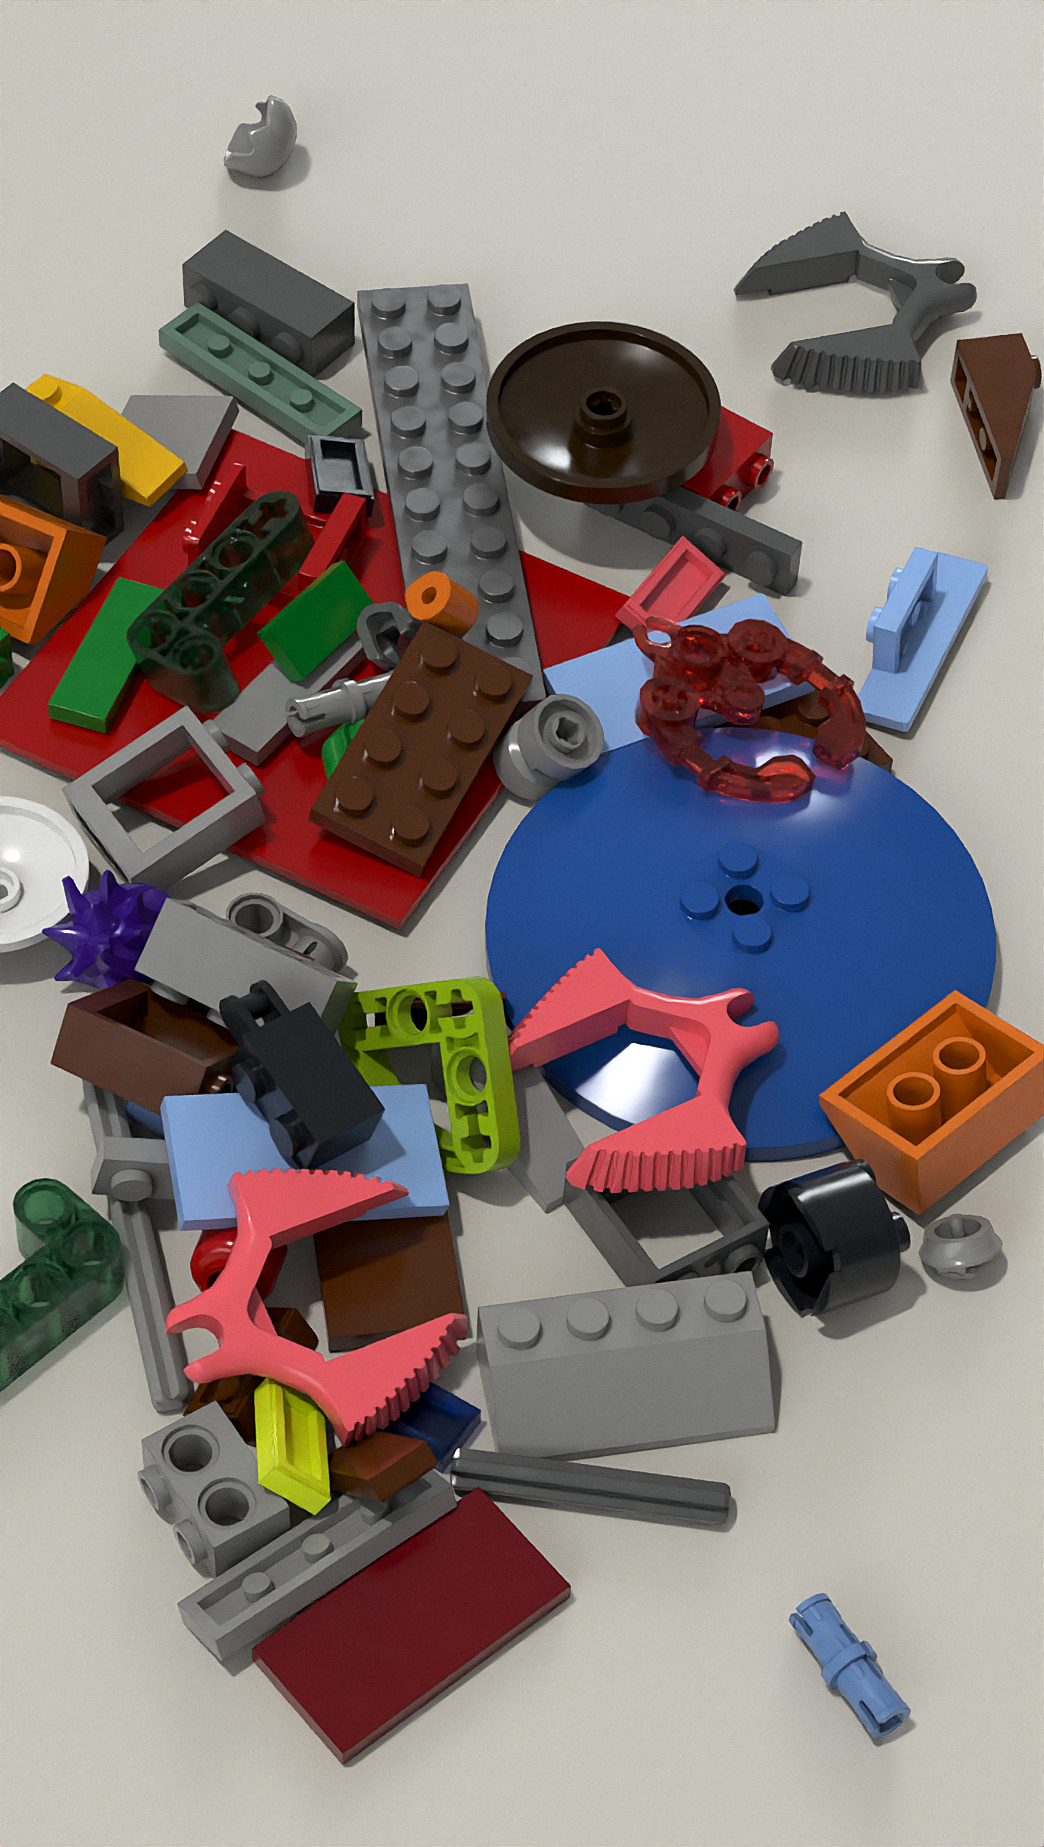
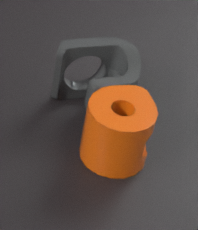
[356,571,479,672]

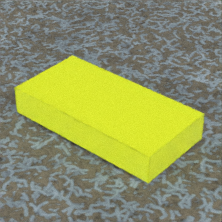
[254,1378,331,1515]

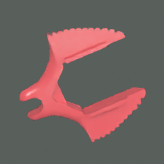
[507,948,779,1193]
[165,1168,469,1447]

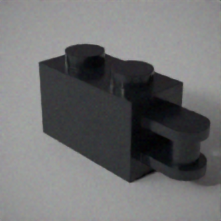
[219,980,385,1170]

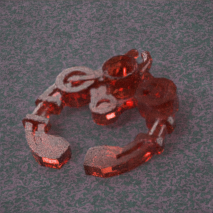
[632,616,866,803]

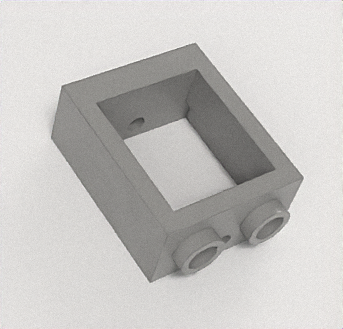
[62,706,266,890]

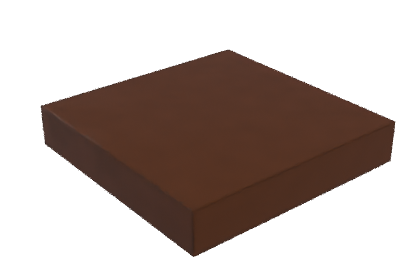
[313,1211,464,1351]

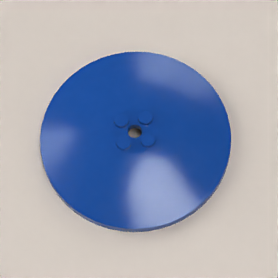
[485,727,996,1162]

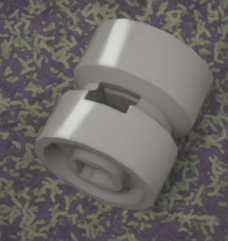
[493,694,604,801]

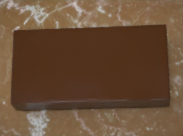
[328,1431,438,1503]

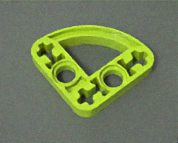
[338,976,521,1174]

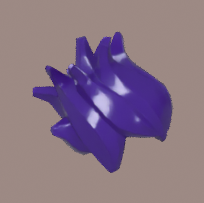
[42,869,173,990]

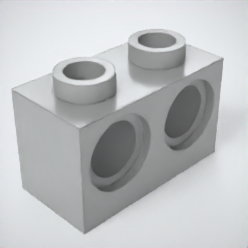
[137,1400,290,1579]

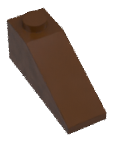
[950,333,1042,500]

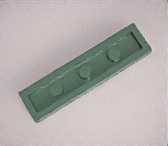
[158,302,362,443]

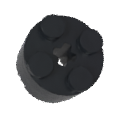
[758,1159,911,1316]

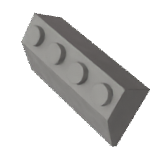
[476,1271,775,1461]

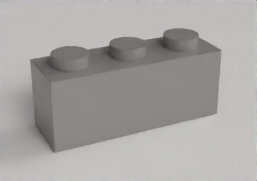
[134,898,358,1036]

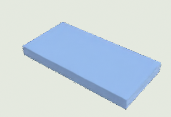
[543,593,815,757]
[160,1084,450,1231]

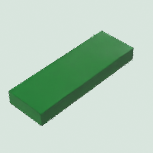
[48,577,175,734]

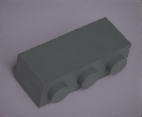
[182,230,355,378]

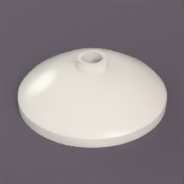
[0,796,90,953]

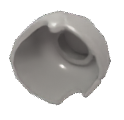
[223,95,297,178]

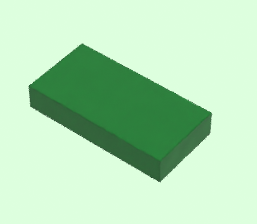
[257,560,374,683]

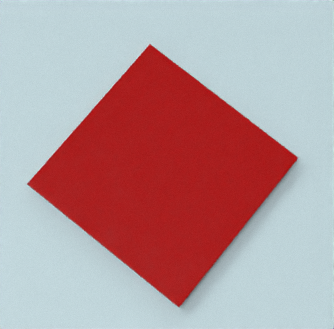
[0,428,630,930]

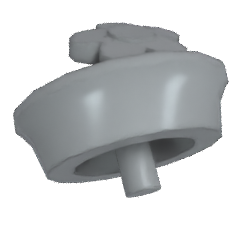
[918,1214,1003,1280]

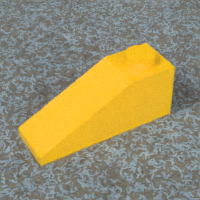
[26,373,188,507]

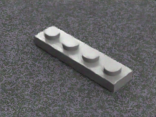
[177,1469,457,1661]

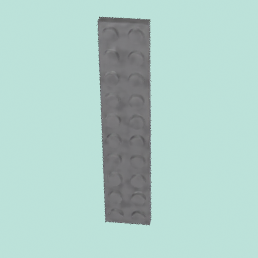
[357,283,546,718]

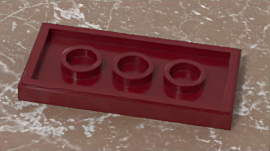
[252,1486,571,1765]

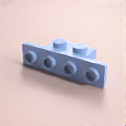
[853,547,988,732]

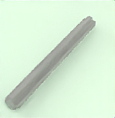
[82,1079,190,1412]

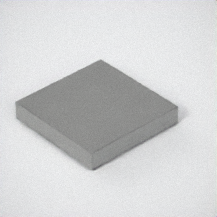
[121,395,240,489]

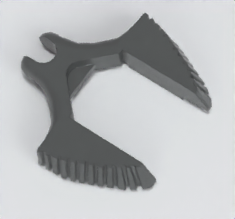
[733,211,977,394]

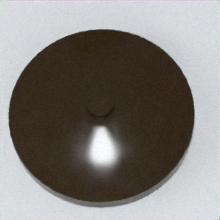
[486,321,721,505]

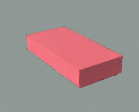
[614,536,727,636]

